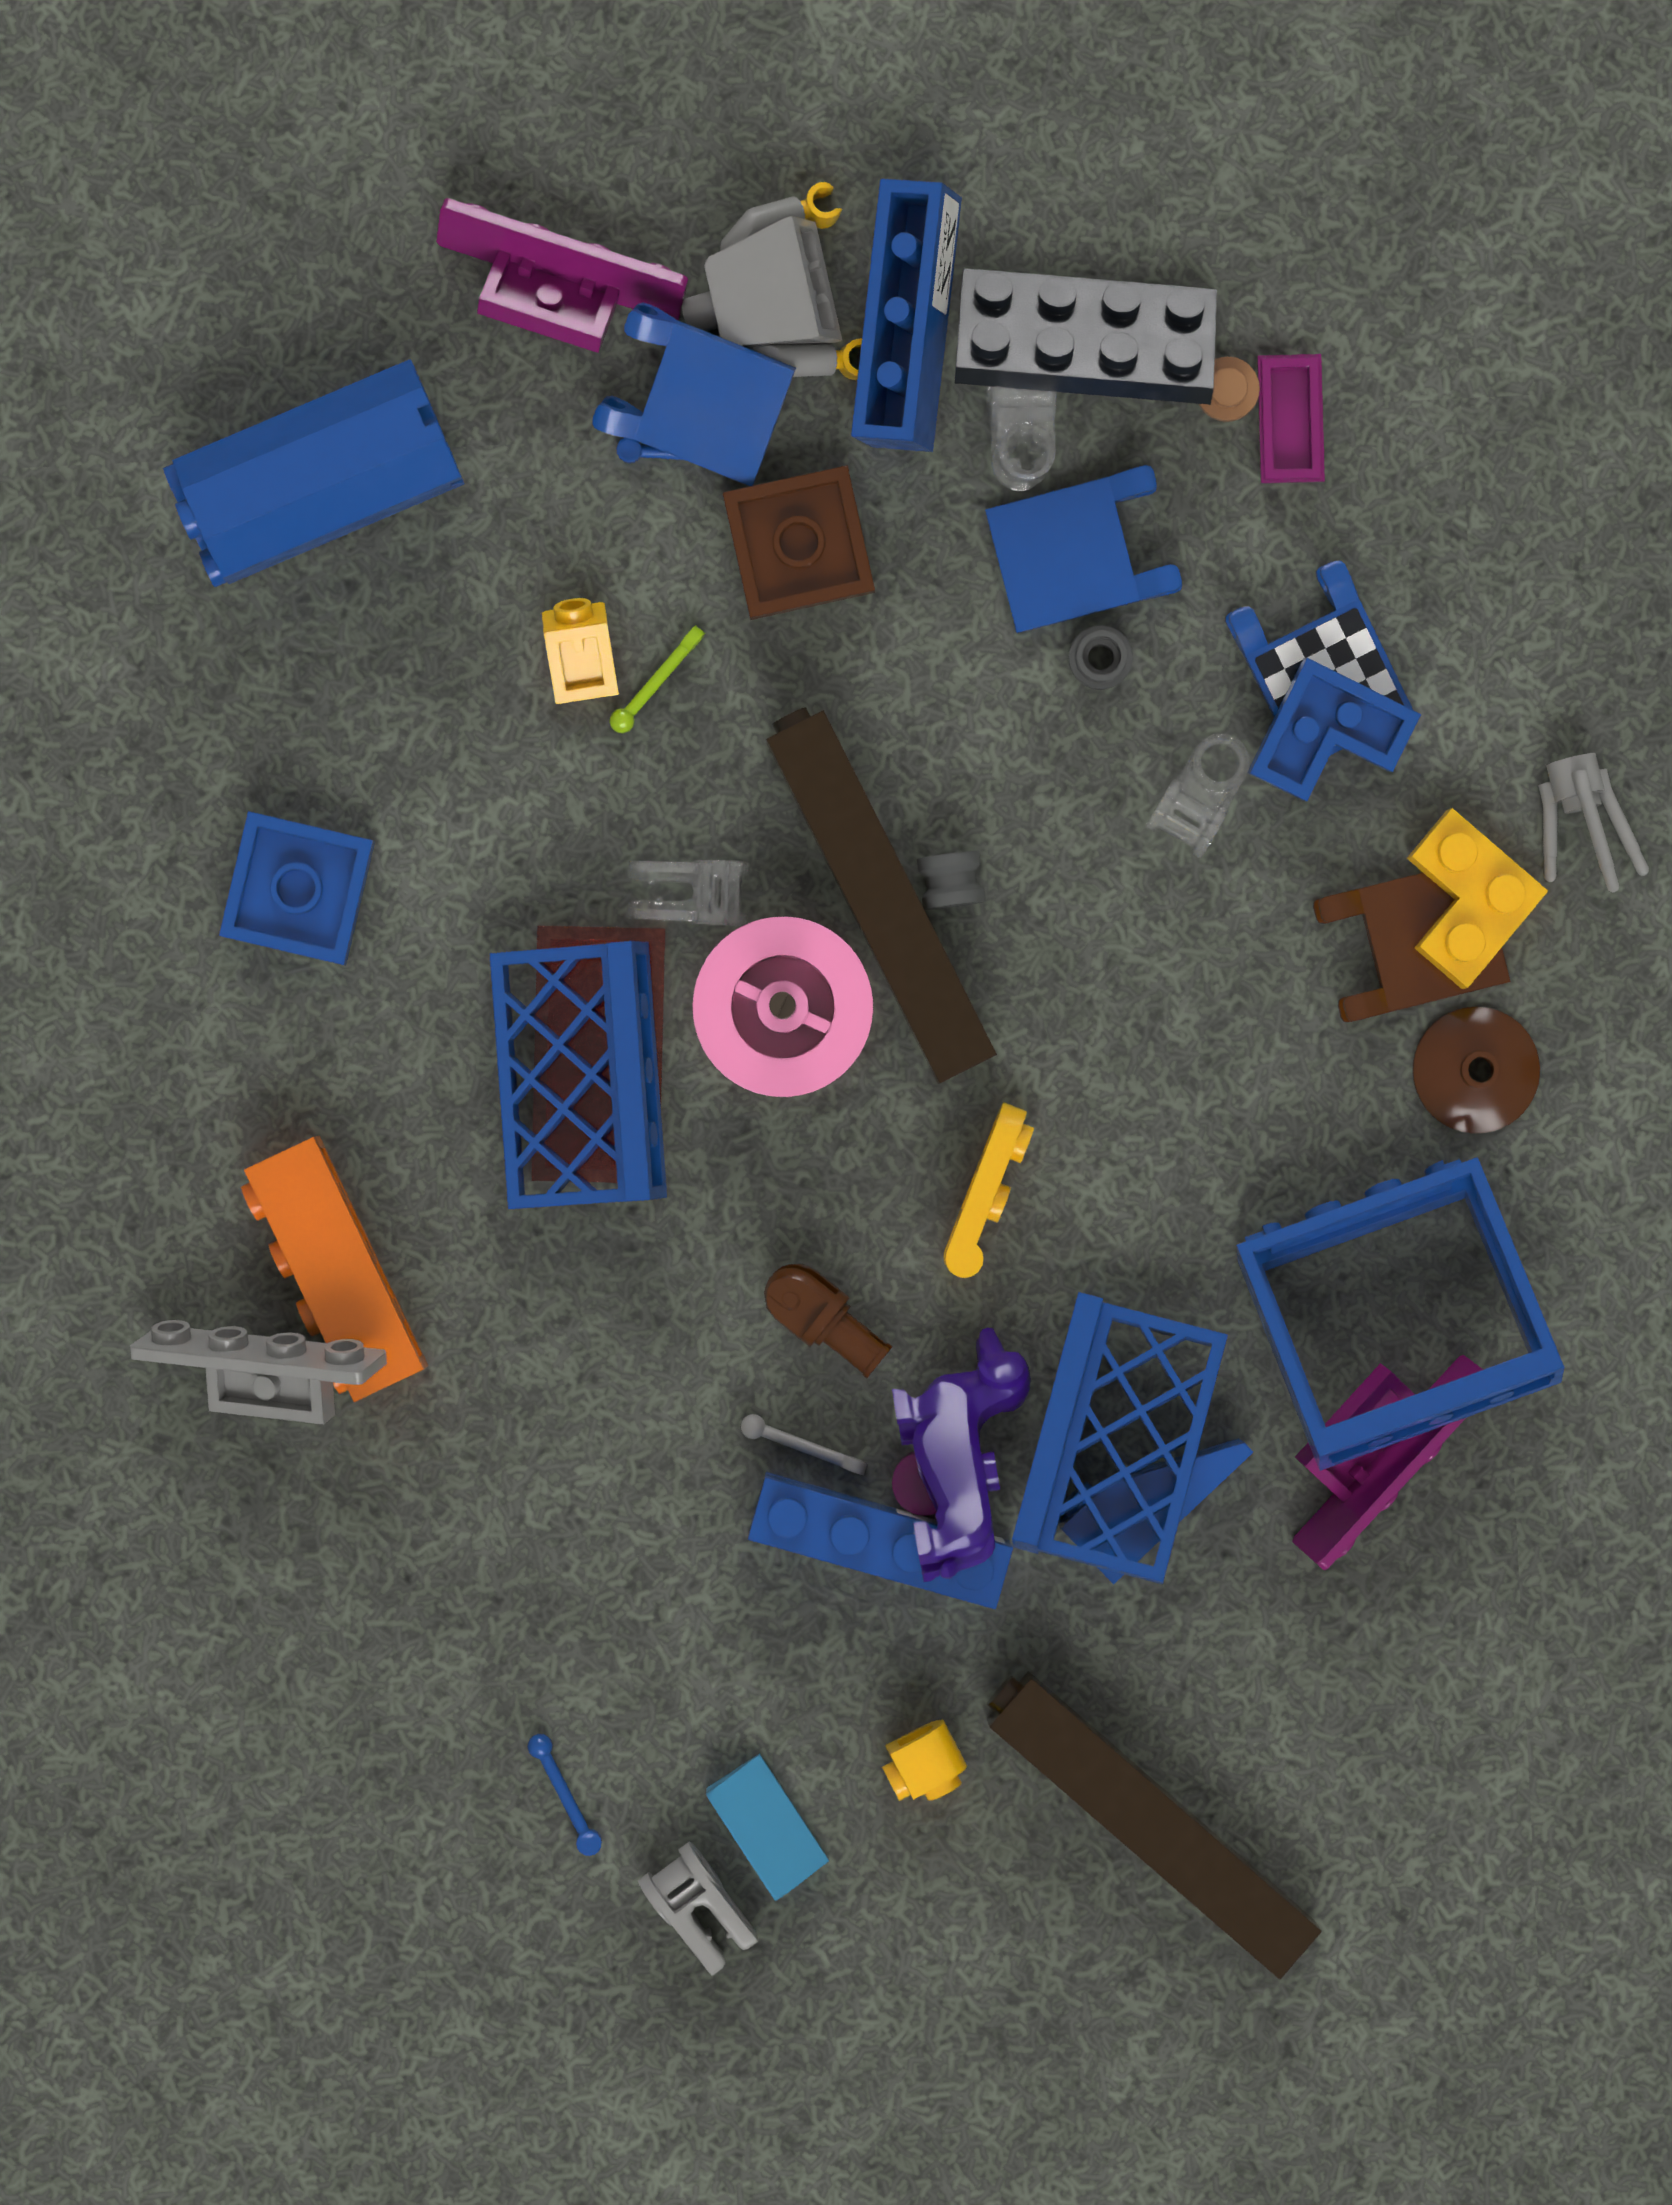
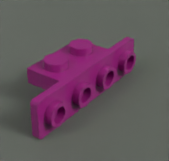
[436,198,688,353]
[1292,1355,1483,1570]

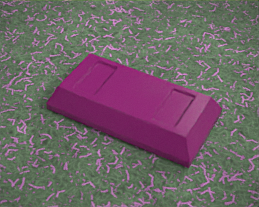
[1257,354,1325,484]

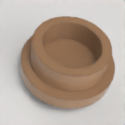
[1199,357,1260,422]

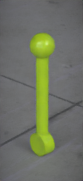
[609,625,706,733]

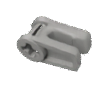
[638,1841,759,1976]

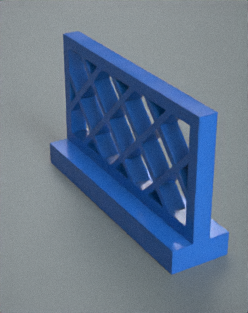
[490,941,667,1209]
[1012,1292,1228,1585]

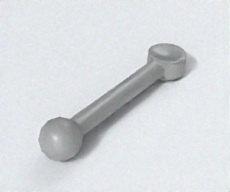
[740,1414,868,1475]

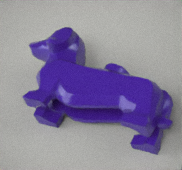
[892,1328,1031,1582]

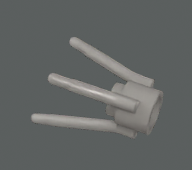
[1538,753,1649,893]

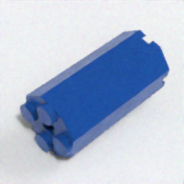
[163,359,465,587]

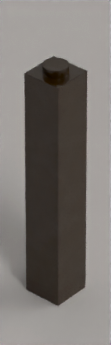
[766,707,997,1084]
[987,1671,1322,1980]

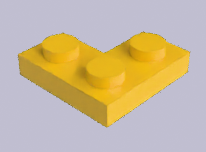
[1407,808,1548,989]

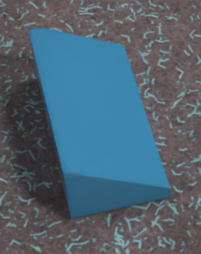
[706,1753,829,1901]

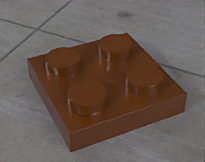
[723,465,875,620]

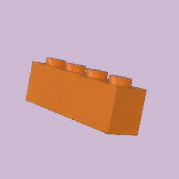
[241,1136,428,1402]

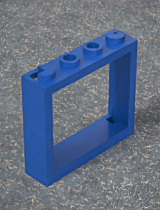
[1236,1157,1565,1471]

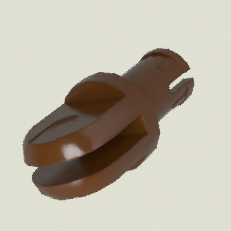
[764,1264,893,1379]

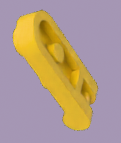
[943,1102,1034,1278]

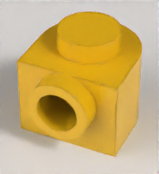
[882,1719,967,1801]

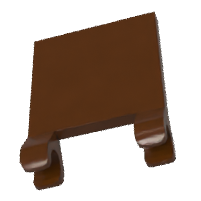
[1313,873,1511,1023]

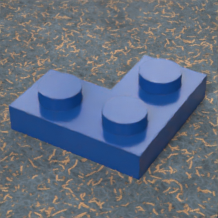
[1247,658,1421,801]

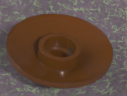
[1413,1007,1540,1134]

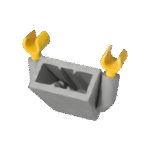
[682,182,862,380]

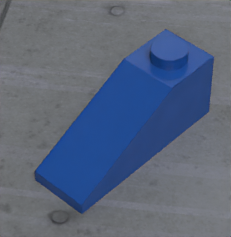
[1058,1438,1253,1585]

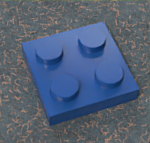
[219,811,375,966]

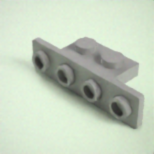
[130,1320,387,1425]

